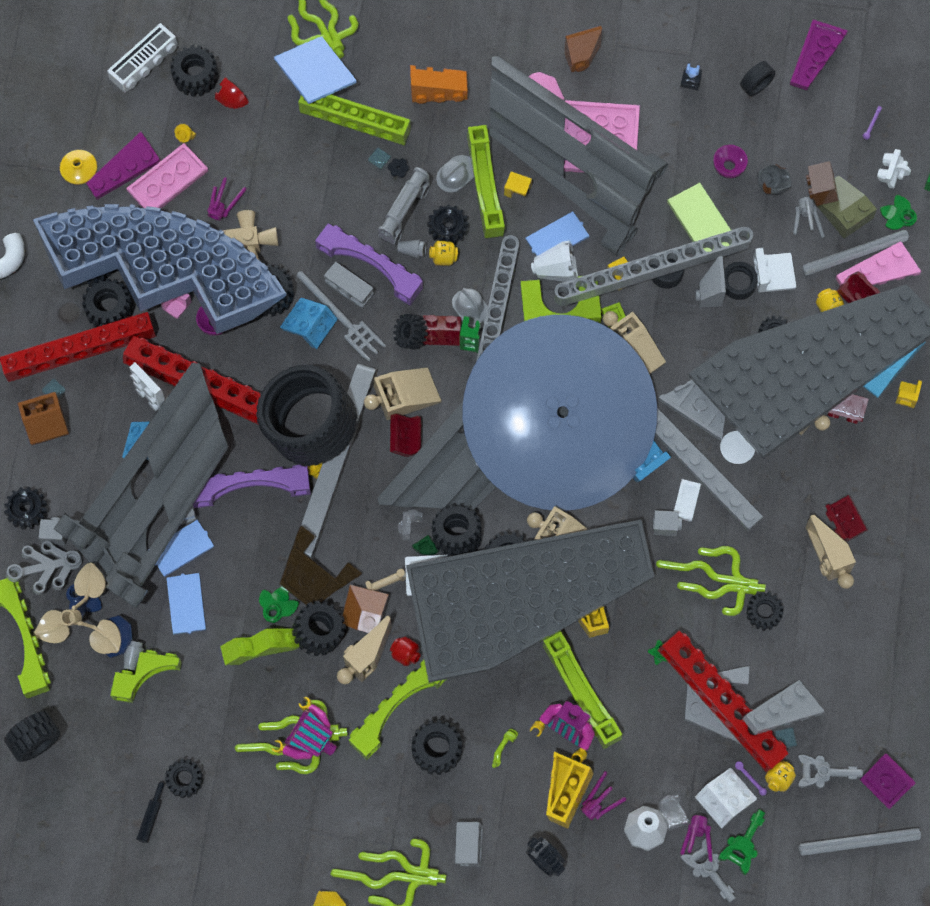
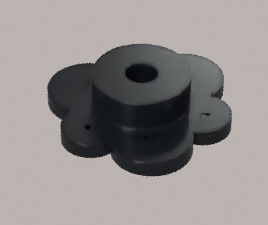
[387,158,409,178]

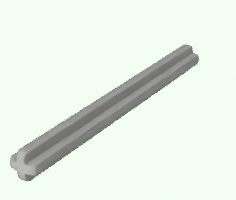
[802,230,909,275]
[799,828,921,855]

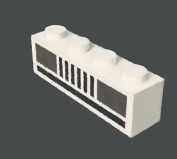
[107,23,178,93]

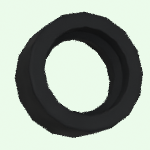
[740,61,776,96]
[724,262,758,300]

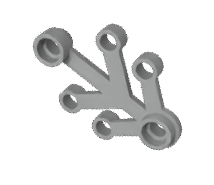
[6,541,82,595]

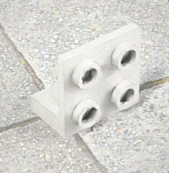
[753,248,796,293]
[695,768,757,828]

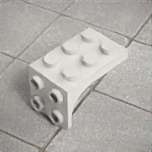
[129,363,175,411]

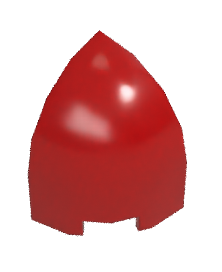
[215,78,249,109]

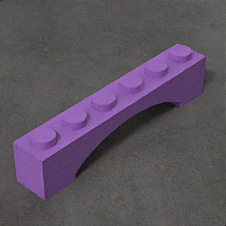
[315,223,423,306]
[193,465,311,508]

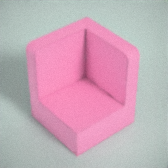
[161,293,191,319]

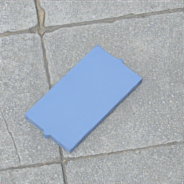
[526,212,589,256]
[148,520,214,577]
[167,573,206,635]

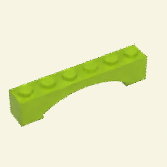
[467,125,505,238]
[0,578,51,699]
[543,631,623,749]
[349,660,447,760]

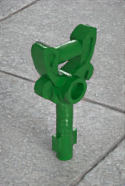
[717,810,765,875]

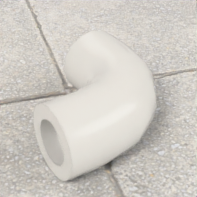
[0,233,25,279]

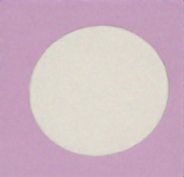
[720,431,755,464]

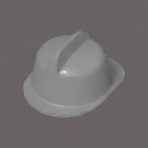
[436,155,474,193]
[452,288,488,329]

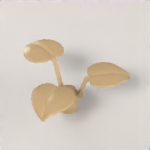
[33,563,121,654]

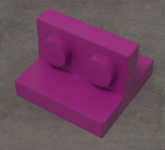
[860,753,916,809]

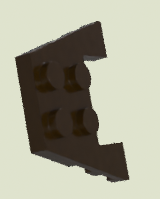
[279,525,362,605]

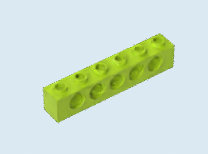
[298,95,411,145]

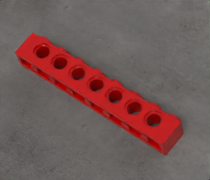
[0,312,156,382]
[123,336,261,425]
[658,631,789,772]

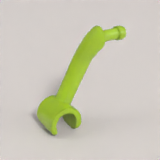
[492,729,518,768]

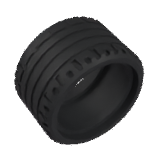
[256,364,357,466]

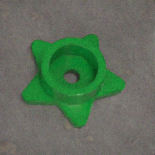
[648,640,668,665]

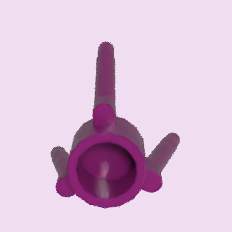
[207,177,246,221]
[580,771,626,821]
[680,815,713,862]

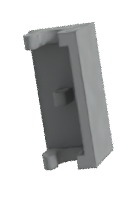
[455,822,483,867]

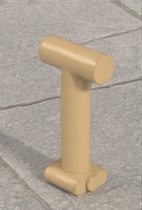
[366,569,406,591]

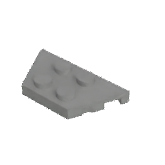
[658,380,725,441]

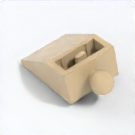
[603,311,666,375]
[364,368,441,420]
[527,506,588,540]
[805,515,856,589]
[337,616,392,684]

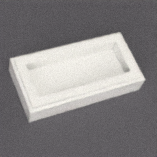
[674,479,701,522]

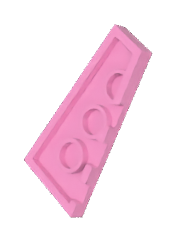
[835,241,921,286]

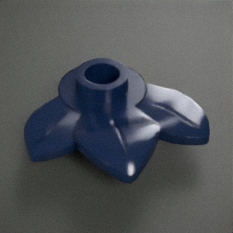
[66,584,102,620]

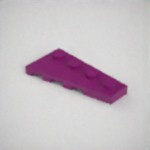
[790,20,848,90]
[86,132,160,200]

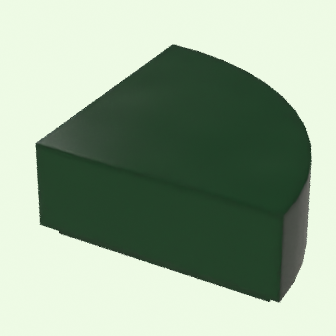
[412,535,439,556]

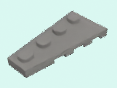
[742,680,825,735]

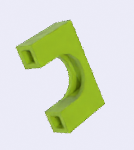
[520,276,601,324]

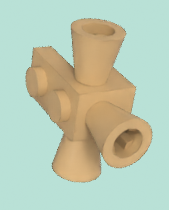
[222,210,278,260]

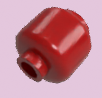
[390,637,421,667]

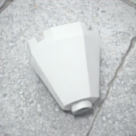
[531,240,578,282]
[624,806,668,851]

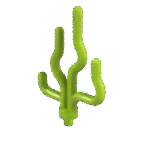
[287,0,358,59]
[656,546,766,616]
[235,700,348,774]
[331,839,447,906]

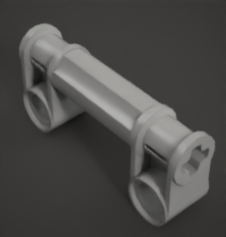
[378,167,430,245]

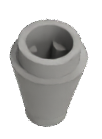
[398,239,427,258]
[123,641,144,671]

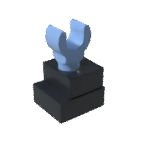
[680,64,702,91]

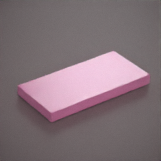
[126,143,208,208]

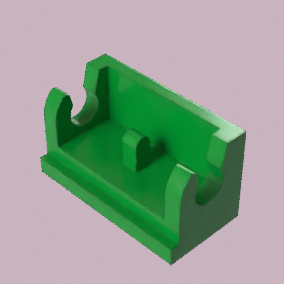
[460,316,480,353]

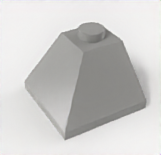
[695,256,726,308]

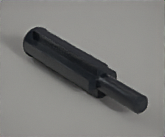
[136,782,164,843]

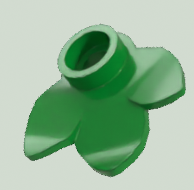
[880,195,917,230]
[259,587,299,623]

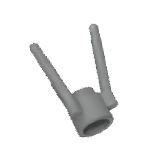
[793,197,824,238]

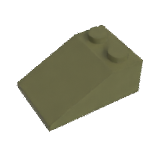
[809,175,877,239]

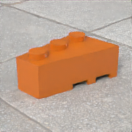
[410,65,468,103]

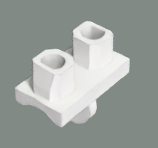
[877,149,911,188]

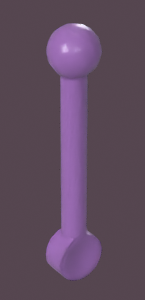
[863,106,882,140]
[735,761,767,796]

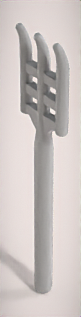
[297,271,386,361]

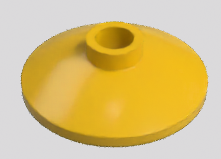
[60,150,97,185]

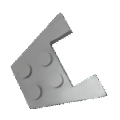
[684,666,749,745]

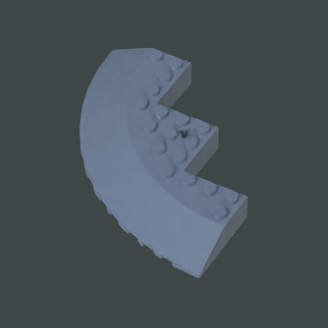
[33,204,286,334]

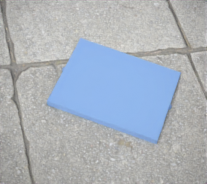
[274,36,356,104]

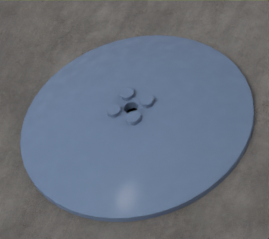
[462,315,657,511]

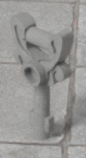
[798,755,863,788]
[681,838,736,903]

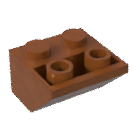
[18,392,69,446]

